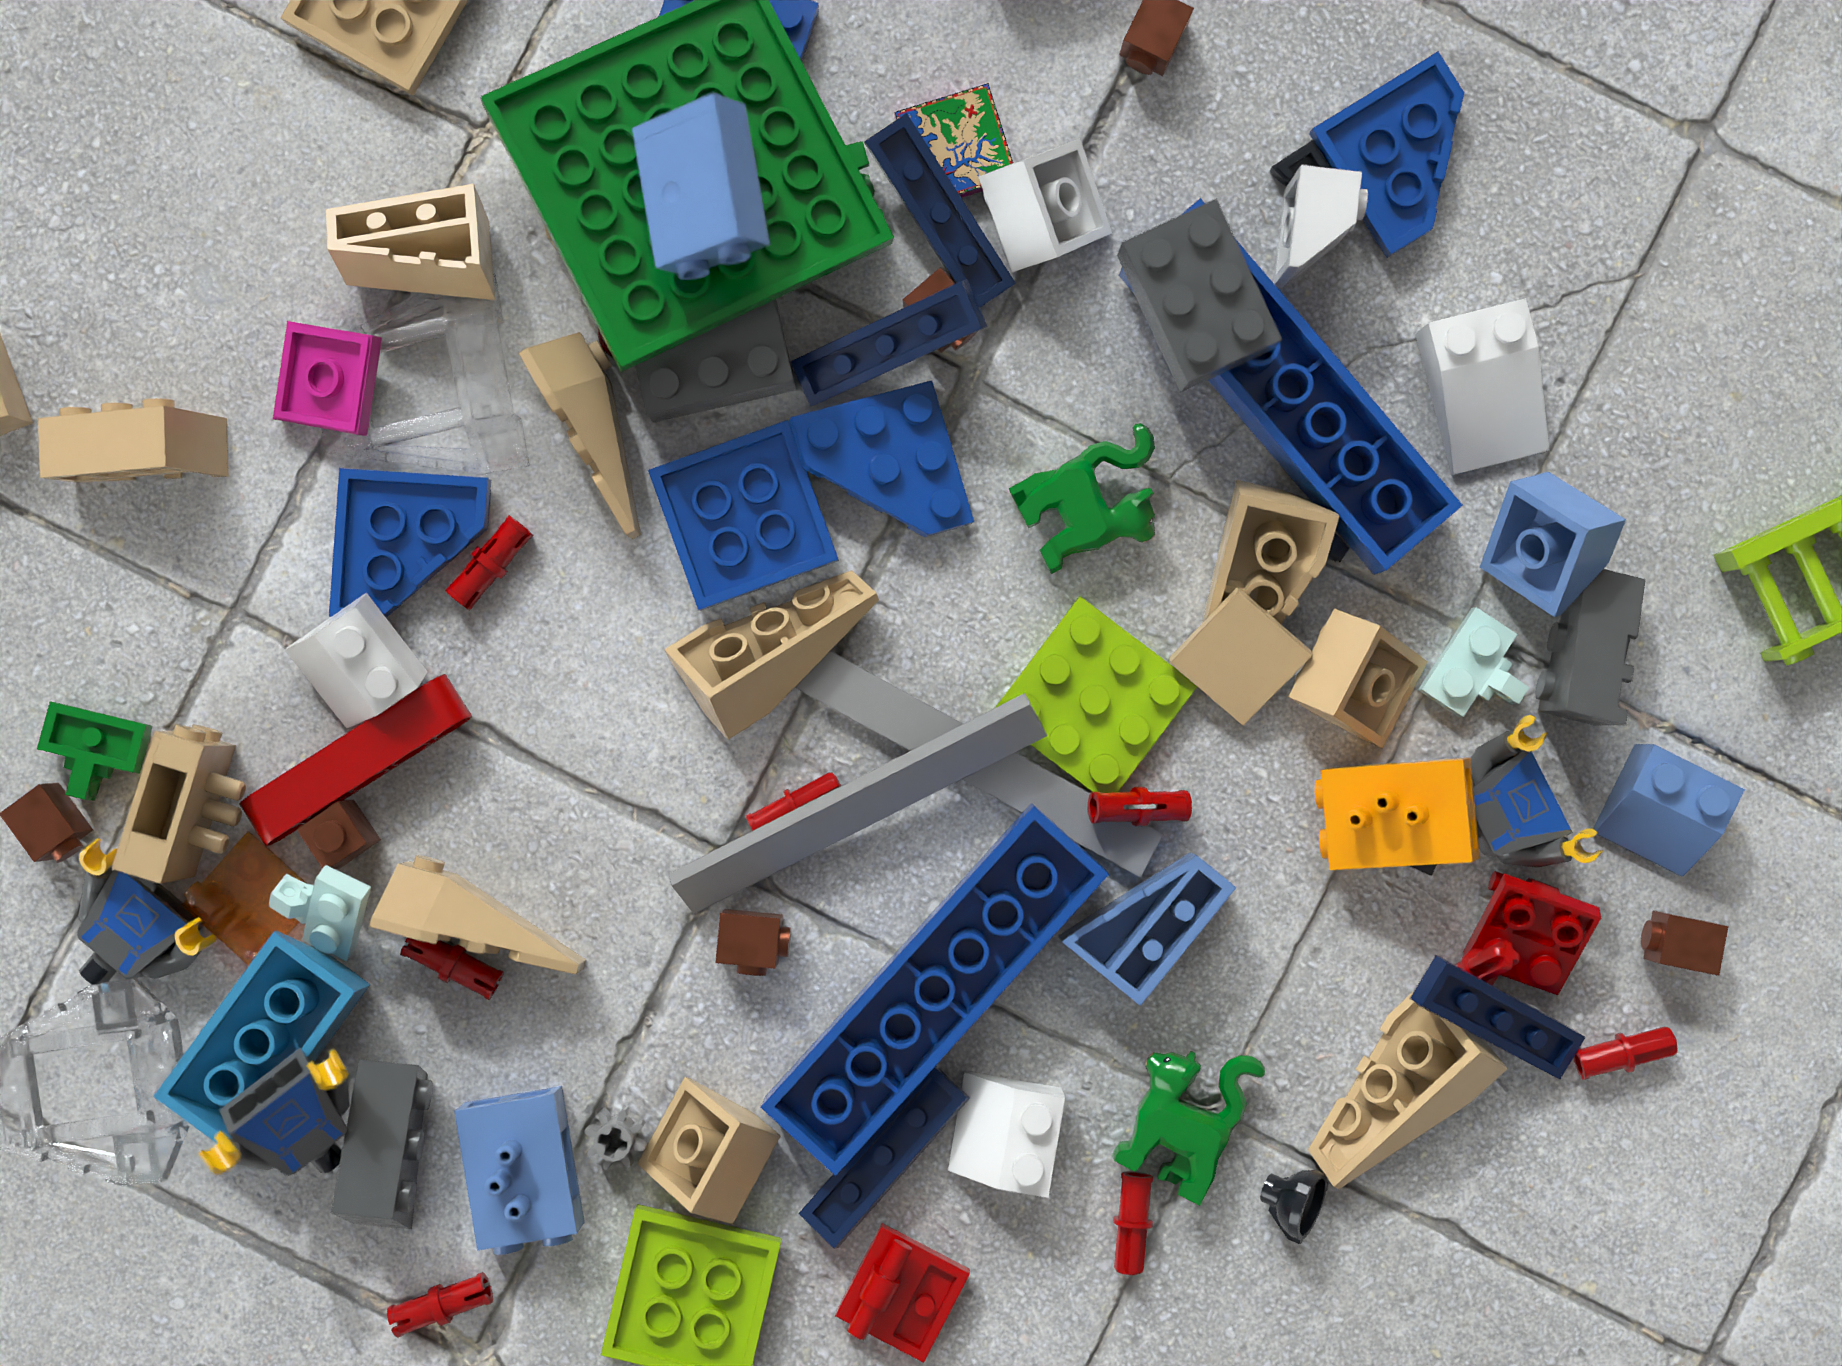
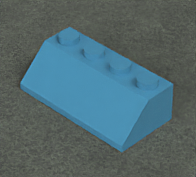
[153,931,371,1144]

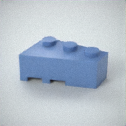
[1058,852,1236,1006]

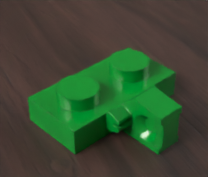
[37,701,153,801]

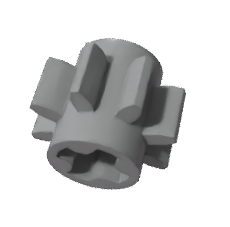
[584,1106,648,1170]

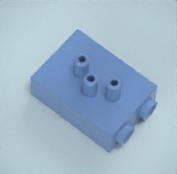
[632,93,770,280]
[454,1086,585,1255]

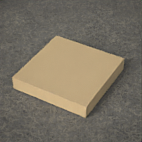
[1169,587,1312,725]

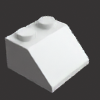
[978,138,1112,272]
[1273,165,1368,288]
[285,593,428,728]
[948,1071,1065,1198]

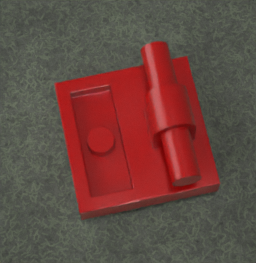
[1463,871,1601,996]
[835,1223,970,1363]

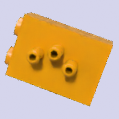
[1314,757,1480,870]

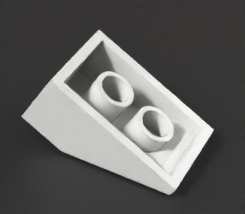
[1415,298,1549,476]

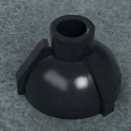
[1260,1170,1329,1244]

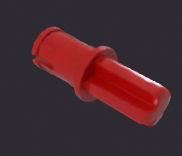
[746,772,841,831]
[1455,940,1520,985]
[1574,1026,1678,1080]
[1113,1171,1153,1275]

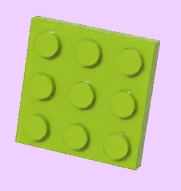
[995,596,1197,793]
[601,1204,782,1366]

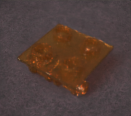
[181,831,308,966]

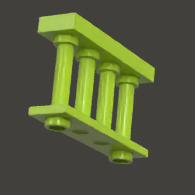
[1713,495,1842,666]

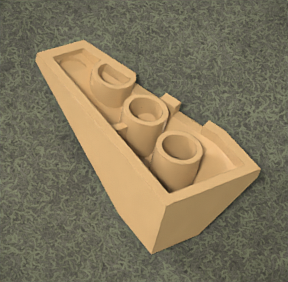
[1308,991,1508,1189]

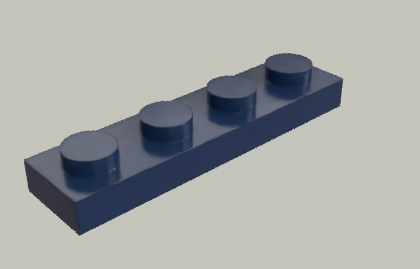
[864,113,1016,307]
[790,279,988,407]
[1410,955,1586,1079]
[798,1066,970,1249]

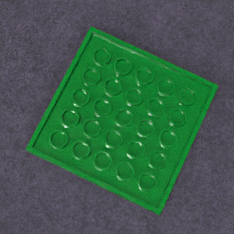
[480,0,894,372]

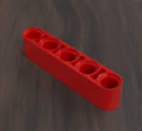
[239,674,472,846]

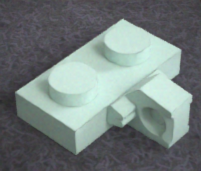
[1418,607,1530,717]
[269,865,371,961]

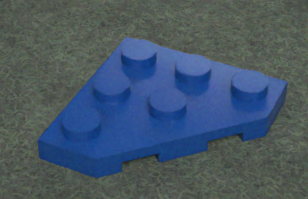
[1309,51,1464,258]
[789,380,974,537]
[329,468,491,618]

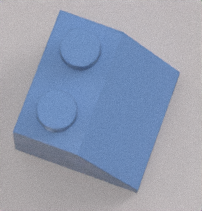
[1480,472,1626,617]
[1593,744,1745,877]

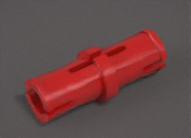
[445,515,534,611]
[1087,787,1192,827]
[400,937,504,1000]
[387,1272,493,1338]

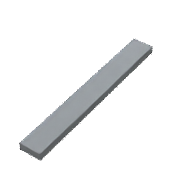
[795,651,1164,877]
[668,693,1047,914]

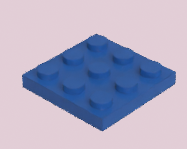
[648,420,839,611]

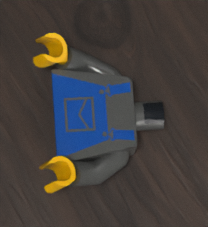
[1471,715,1603,868]
[77,838,217,988]
[198,1048,350,1175]

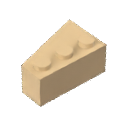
[326,184,495,300]
[38,398,229,483]

